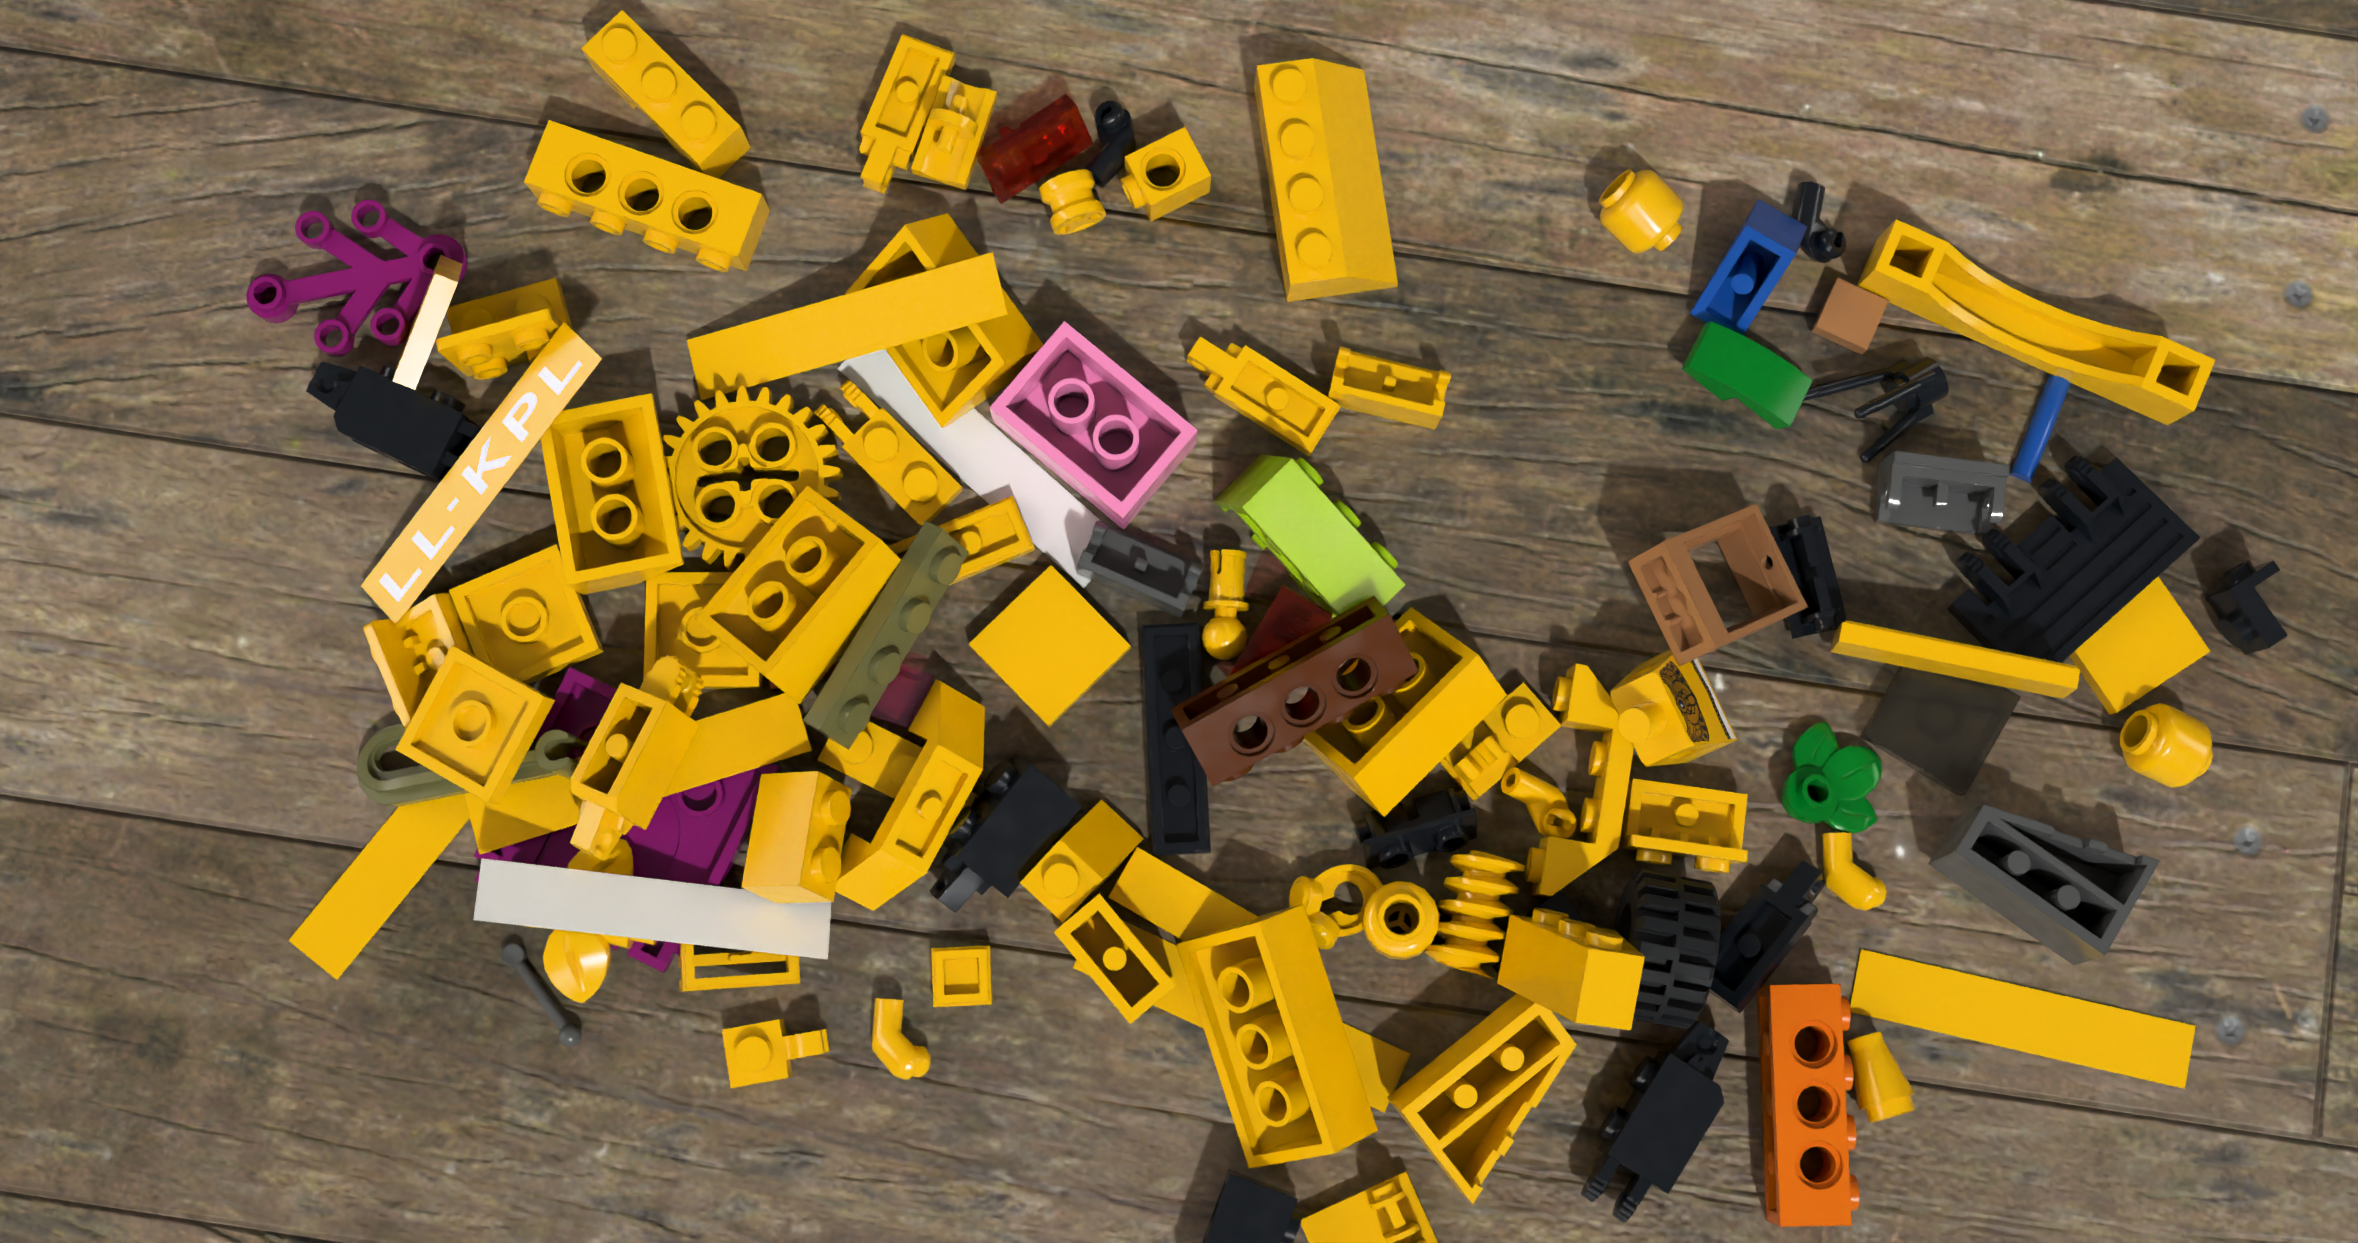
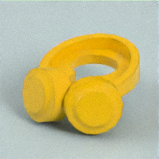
[1289,864,1383,950]

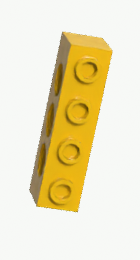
[524,120,770,273]

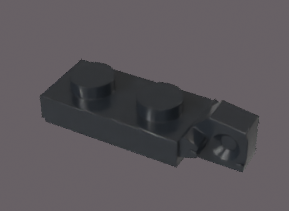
[1709,860,1826,1014]

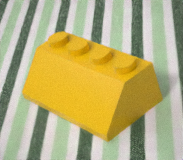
[1254,58,1398,302]
[1176,904,1378,1169]

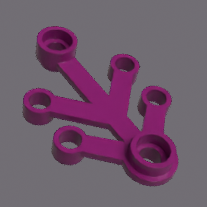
[246,200,468,357]

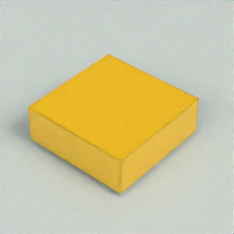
[931,945,993,1007]

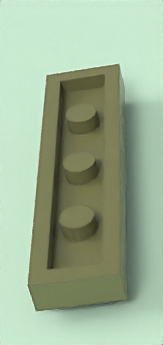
[803,521,969,750]

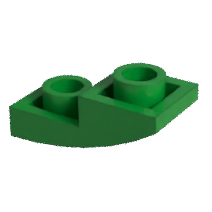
[1682,321,1813,430]

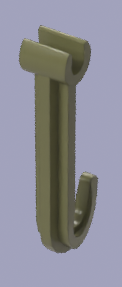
[356,723,589,806]

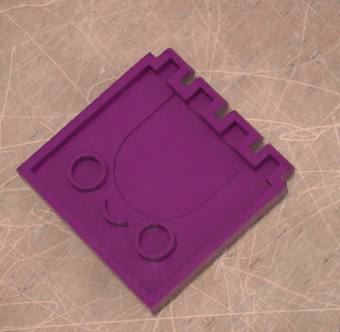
[474,667,781,973]

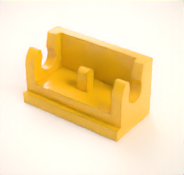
[1327,346,1451,430]

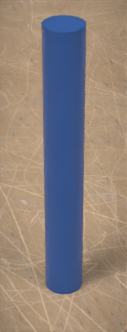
[2010,374,2071,483]

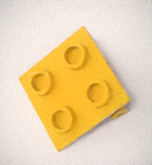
[1301,1171,1438,1243]

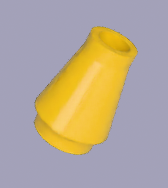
[1847,1032,1916,1123]

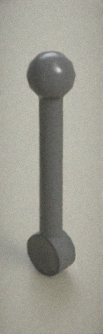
[501,944,582,1047]

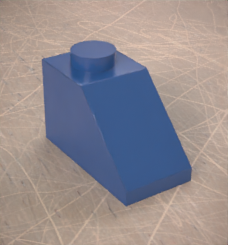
[1690,199,1807,335]

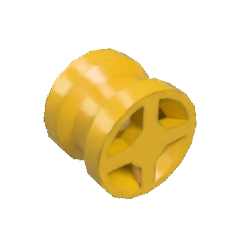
[1039,169,1106,235]

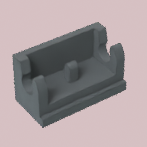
[1874,451,2010,536]
[1077,520,1204,618]

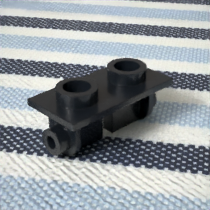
[1769,515,1847,639]
[1354,787,1477,869]

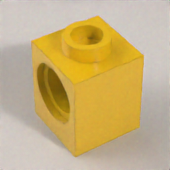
[1120,127,1211,222]

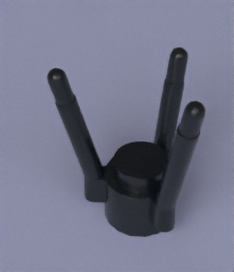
[1803,357,1949,463]

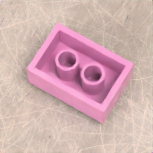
[990,321,1198,530]

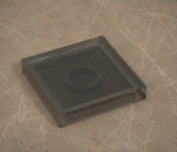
[1860,666,2021,796]

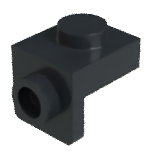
[2205,560,2288,655]

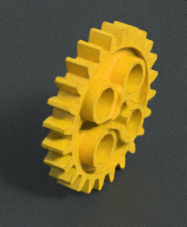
[662,386,843,572]

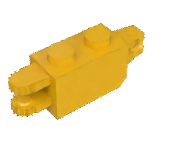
[570,654,704,861]

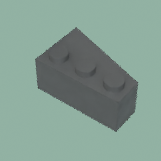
[1928,804,2161,965]

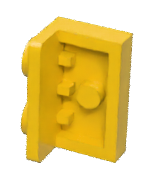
[363,593,475,730]
[1621,778,1748,873]

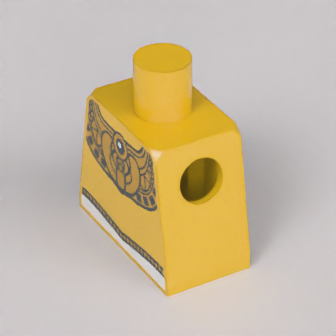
[1610,649,1737,767]

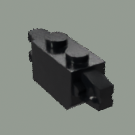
[306,361,482,482]
[1581,1021,1729,1223]

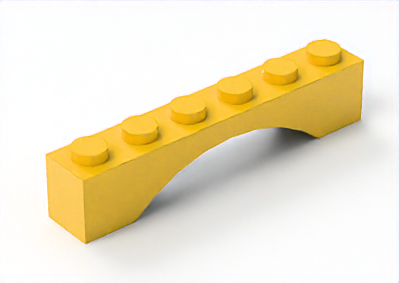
[1857,219,2215,425]

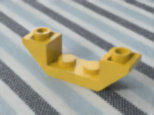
[1525,663,1634,898]
[835,679,985,911]

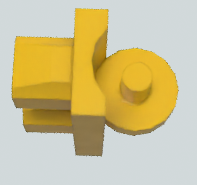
[911,75,998,190]

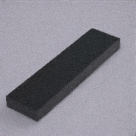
[1141,623,1211,856]

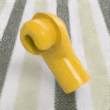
[1501,767,1577,839]
[1822,832,1887,911]
[872,998,931,1080]

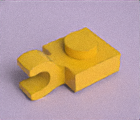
[722,1019,831,1088]

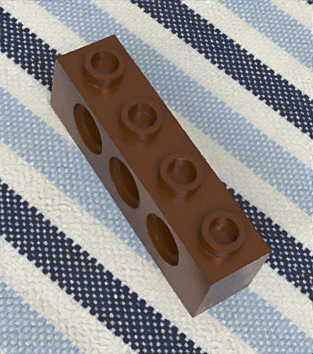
[1170,596,1419,787]

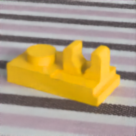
[1439,682,1562,802]

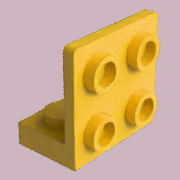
[435,278,573,380]

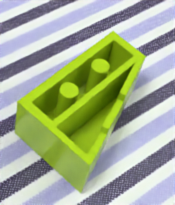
[1213,454,1406,619]

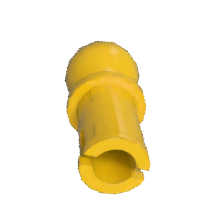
[1202,549,1249,660]

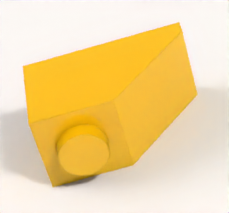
[1020,799,1144,923]

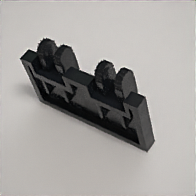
[1947,455,2200,663]

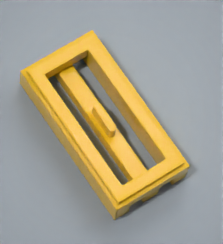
[677,943,800,992]

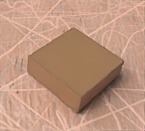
[1810,277,1889,355]

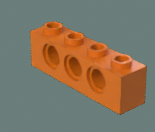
[1756,983,1859,1227]

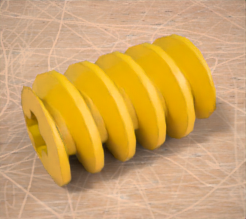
[1424,850,1526,979]

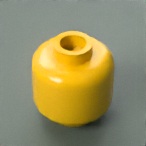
[1599,169,1684,253]
[2119,703,2213,788]
[1362,881,1439,960]

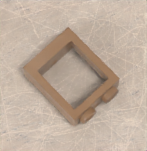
[1628,504,1808,666]

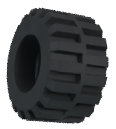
[1613,869,1721,1029]

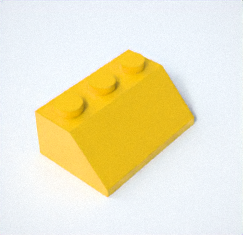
[845,213,1044,428]
[541,393,684,595]
[695,485,901,705]
[1303,607,1507,817]

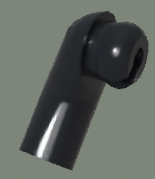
[1083,100,1137,188]
[1791,182,1846,263]

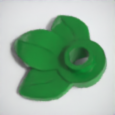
[1781,722,1882,834]

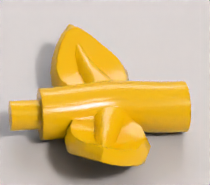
[520,839,657,1003]

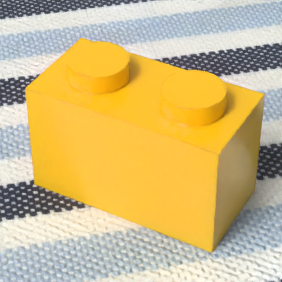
[741,771,852,903]
[1054,894,1176,1024]

